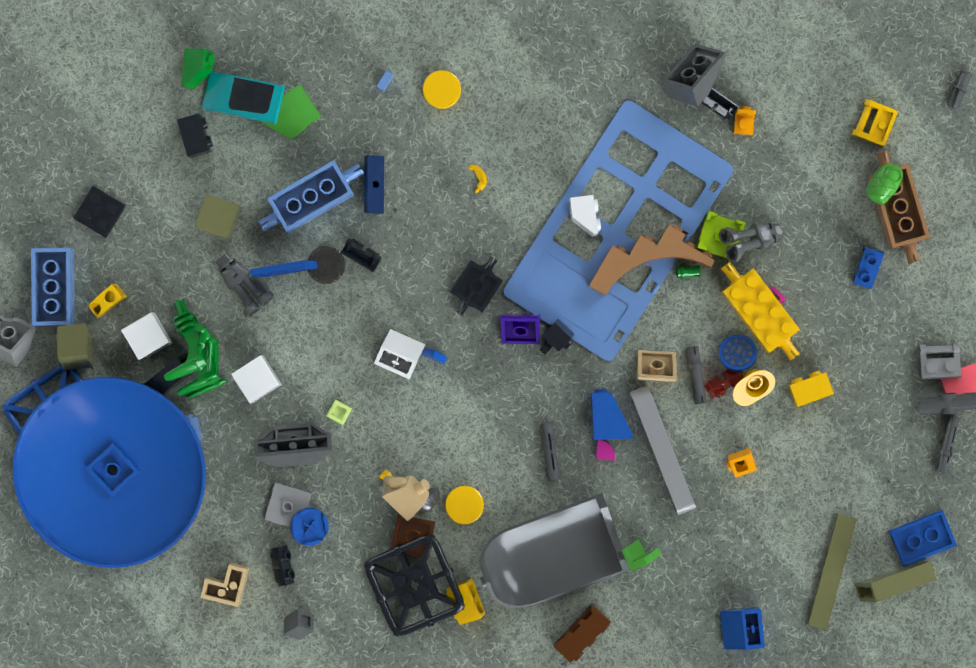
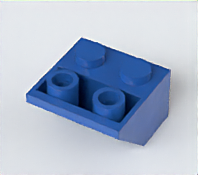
[720,607,765,650]

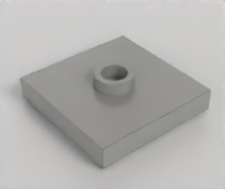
[264,483,312,527]

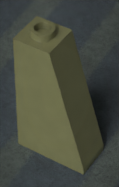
[854,561,937,602]

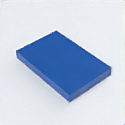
[250,260,318,277]
[889,510,957,567]

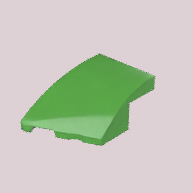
[259,84,321,139]

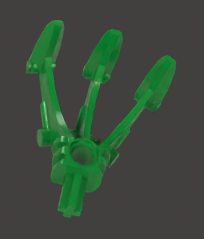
[164,299,228,398]

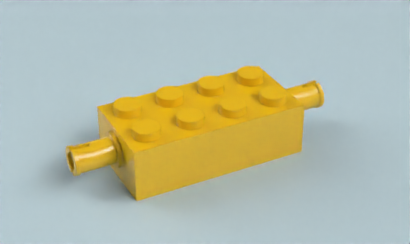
[721,262,800,361]

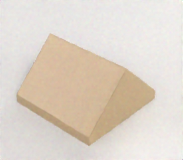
[636,350,677,382]

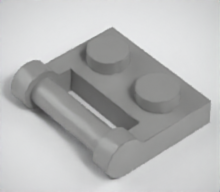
[919,343,961,380]

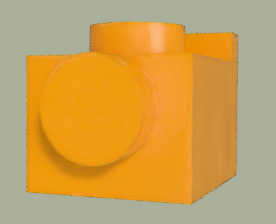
[726,447,757,478]

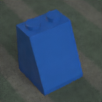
[590,389,633,440]

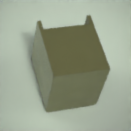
[195,194,242,240]
[57,323,94,373]

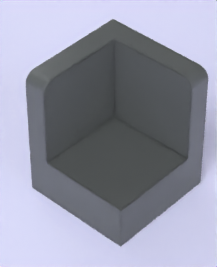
[284,609,314,640]

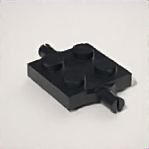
[450,257,503,316]

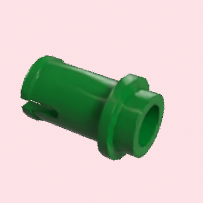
[676,265,701,280]

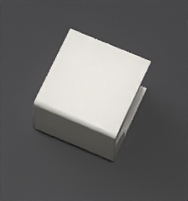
[121,312,172,360]
[231,355,282,404]

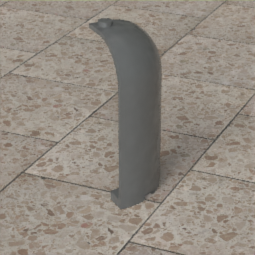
[480,493,630,608]

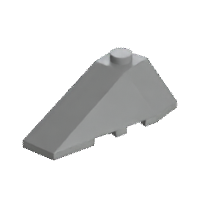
[0,315,36,367]

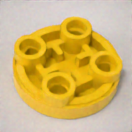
[423,70,461,109]
[445,486,484,524]

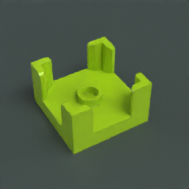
[696,211,746,259]

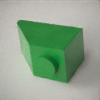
[181,48,215,90]

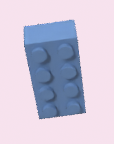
[31,248,75,326]

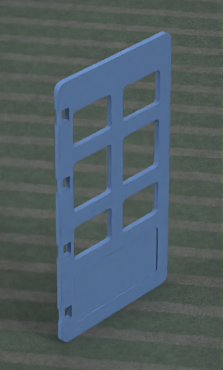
[504,101,733,361]

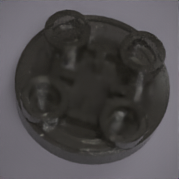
[307,246,345,284]

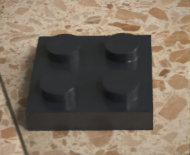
[73,186,126,238]

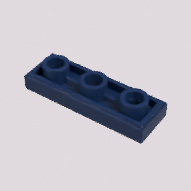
[364,155,384,214]

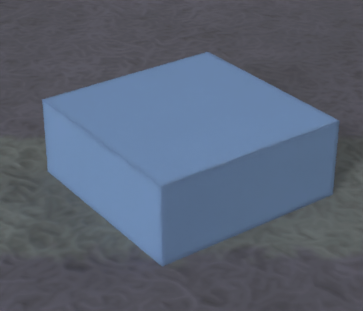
[376,70,394,93]

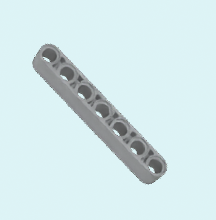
[629,385,696,515]

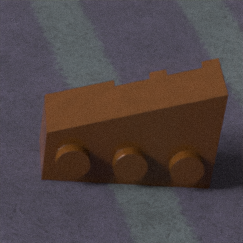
[553,603,611,663]

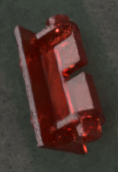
[704,369,744,399]

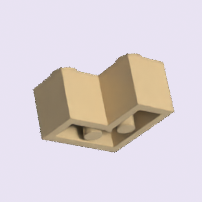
[200,563,250,607]

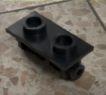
[702,88,739,120]
[340,238,382,272]
[270,545,295,586]

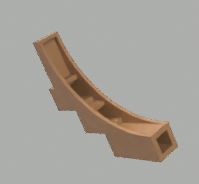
[588,224,715,296]

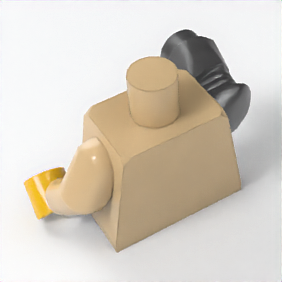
[378,470,440,521]

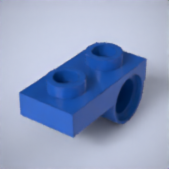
[853,246,884,289]

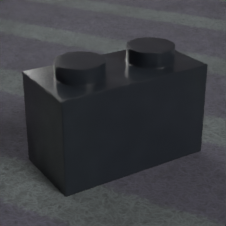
[177,113,213,158]

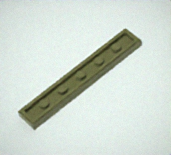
[807,513,857,630]

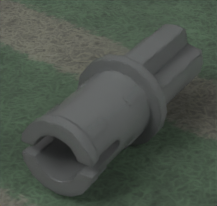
[948,70,972,109]

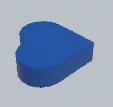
[422,348,447,364]

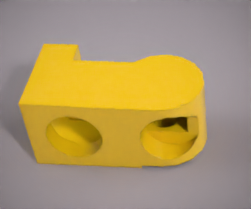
[88,284,127,319]

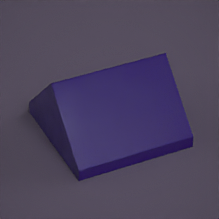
[500,314,540,344]

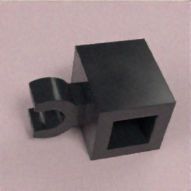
[539,318,574,355]

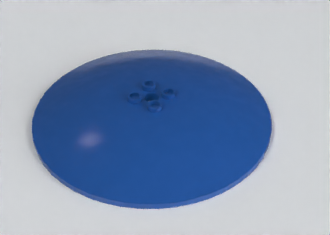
[13,377,206,568]

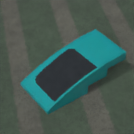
[202,72,285,124]

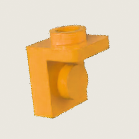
[733,106,756,135]

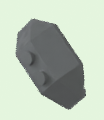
[254,423,332,467]

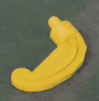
[469,164,487,193]

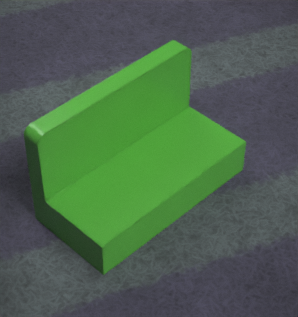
[622,539,661,571]

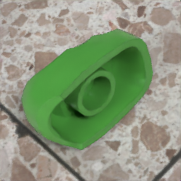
[866,163,903,205]

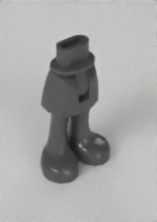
[719,223,783,263]
[215,253,274,318]

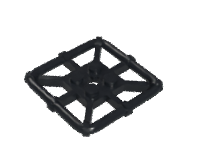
[364,534,465,637]

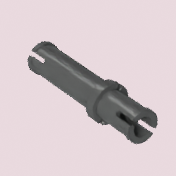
[687,346,707,405]
[935,415,960,474]
[541,422,561,481]

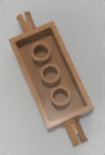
[867,150,930,264]

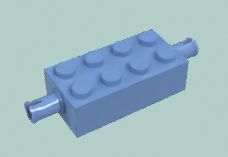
[259,160,364,234]

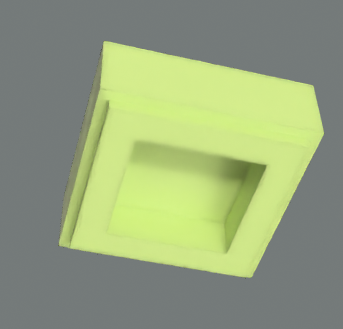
[326,399,352,425]

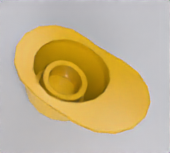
[733,369,775,406]

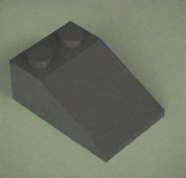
[662,44,726,107]

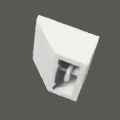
[569,195,601,237]
[374,329,425,379]

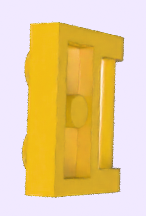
[851,99,898,147]

